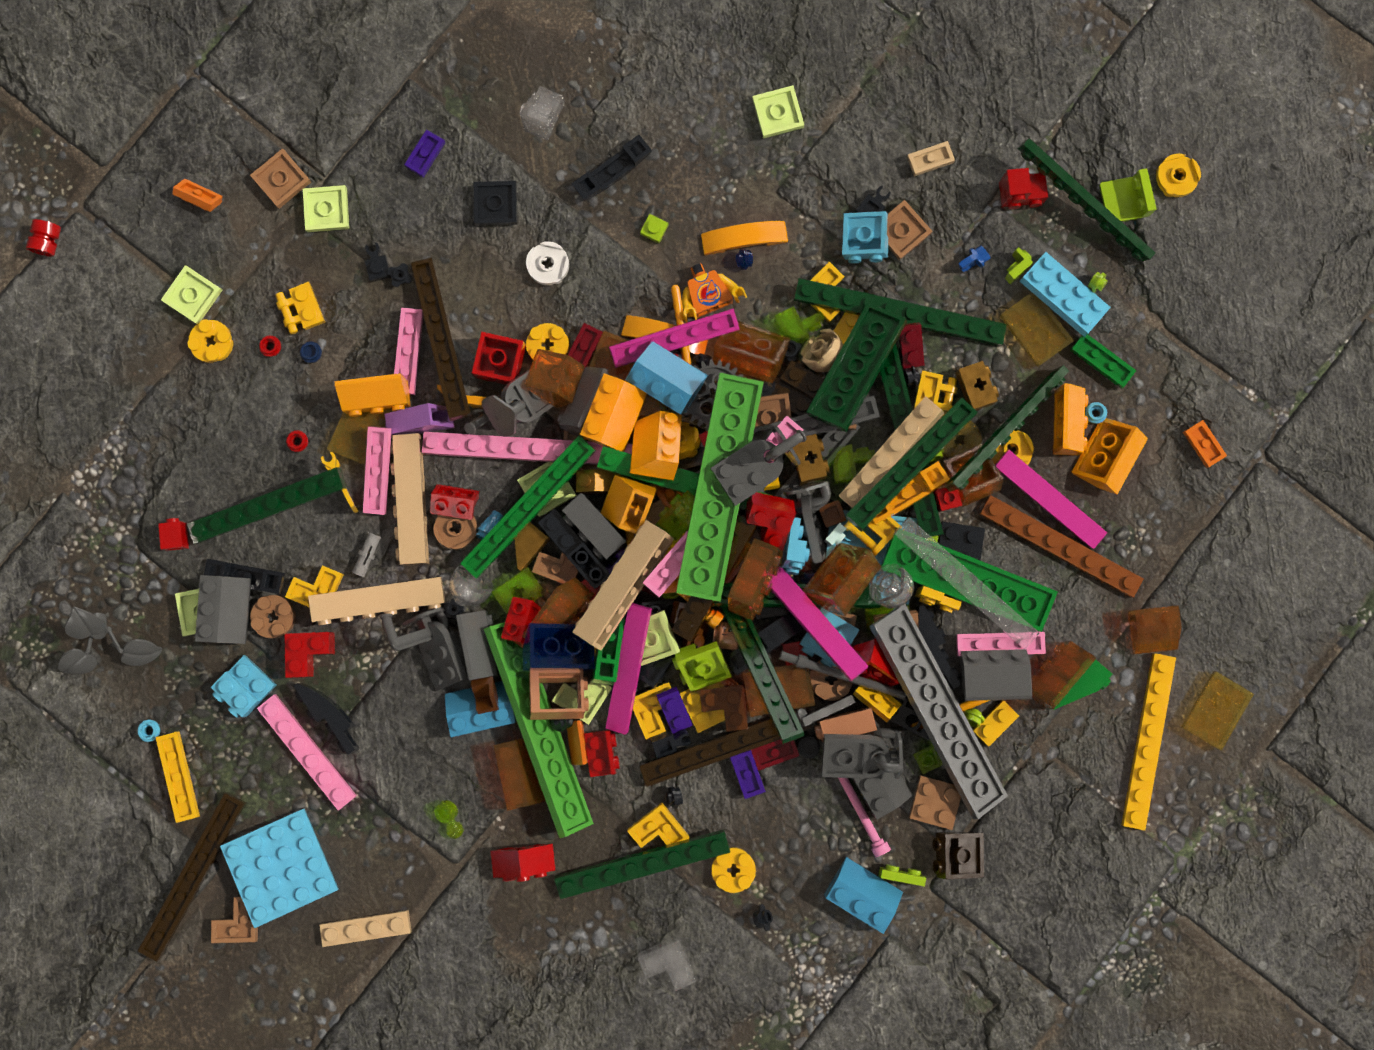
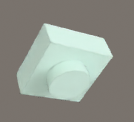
[824,523,847,547]

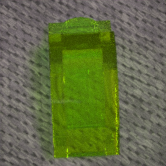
[774,306,825,343]
[832,444,875,484]

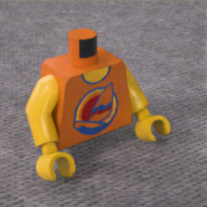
[682,263,747,323]

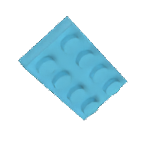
[1019,252,1111,337]

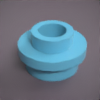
[1085,402,1107,424]
[138,720,161,742]

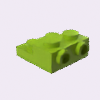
[672,641,732,692]

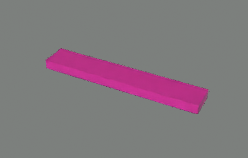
[609,308,740,368]
[994,450,1107,549]
[765,567,868,682]
[606,603,652,735]

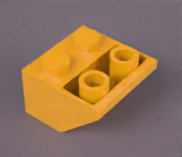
[601,473,656,534]

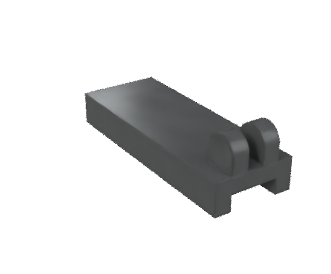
[794,695,855,727]

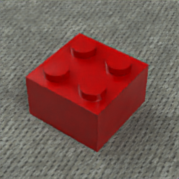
[472,331,526,385]

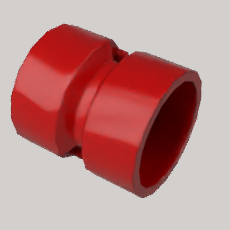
[26,219,61,257]

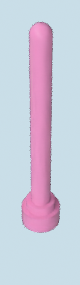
[838,778,891,858]

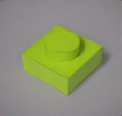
[640,214,669,243]

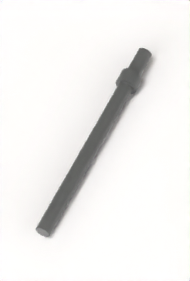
[779,651,906,700]

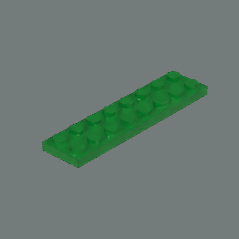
[880,527,1058,632]

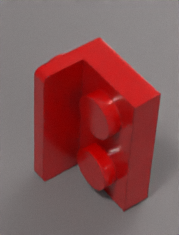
[430,484,479,520]
[501,597,541,649]
[584,730,620,777]

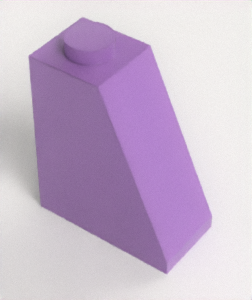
[385,403,455,435]

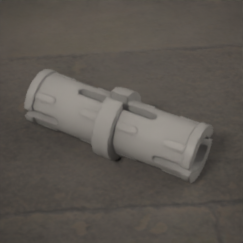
[352,532,381,577]

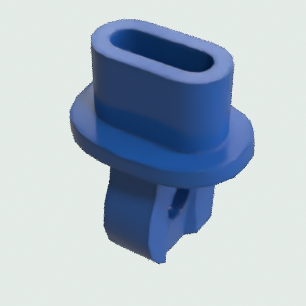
[958,245,991,272]

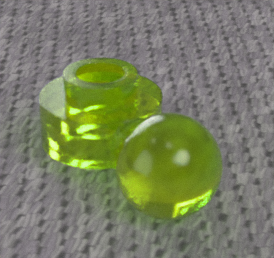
[434,800,464,839]

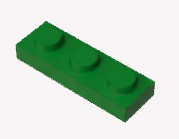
[1070,334,1137,389]

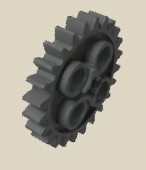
[684,359,743,430]

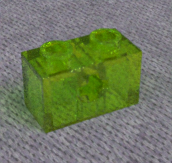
[655,490,695,542]
[492,567,544,614]

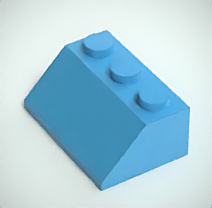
[625,341,708,414]
[445,681,517,737]
[824,857,903,934]

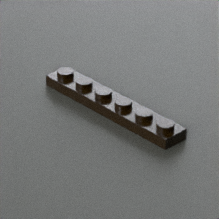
[671,515,757,642]

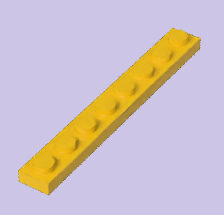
[1121,653,1176,830]

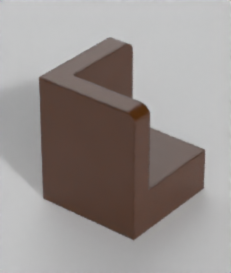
[817,500,846,530]
[471,676,499,714]

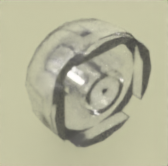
[869,563,914,609]
[449,565,494,606]

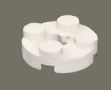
[526,242,569,285]

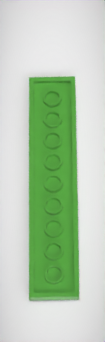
[676,373,764,602]
[484,622,594,838]

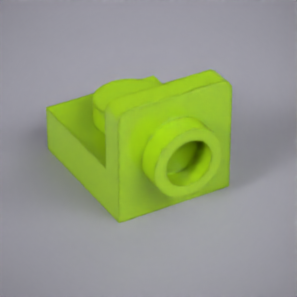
[1005,247,1033,285]

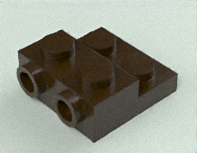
[771,360,826,416]
[932,832,984,879]

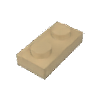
[907,141,955,176]

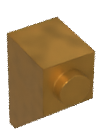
[576,469,626,495]
[515,523,550,572]

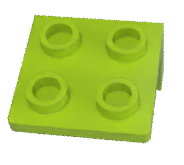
[1099,168,1157,222]

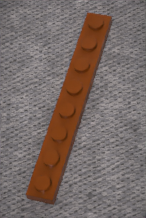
[979,495,1143,598]

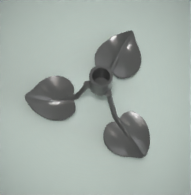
[58,607,162,674]

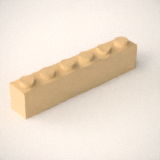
[839,396,944,508]
[390,433,429,566]
[573,520,674,650]
[308,577,445,625]

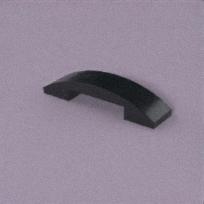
[571,135,652,201]
[204,559,285,595]

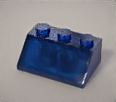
[523,623,595,671]

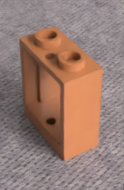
[529,669,589,720]
[814,707,877,742]

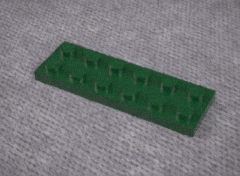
[807,302,907,432]

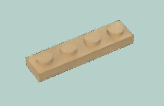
[320,910,412,947]

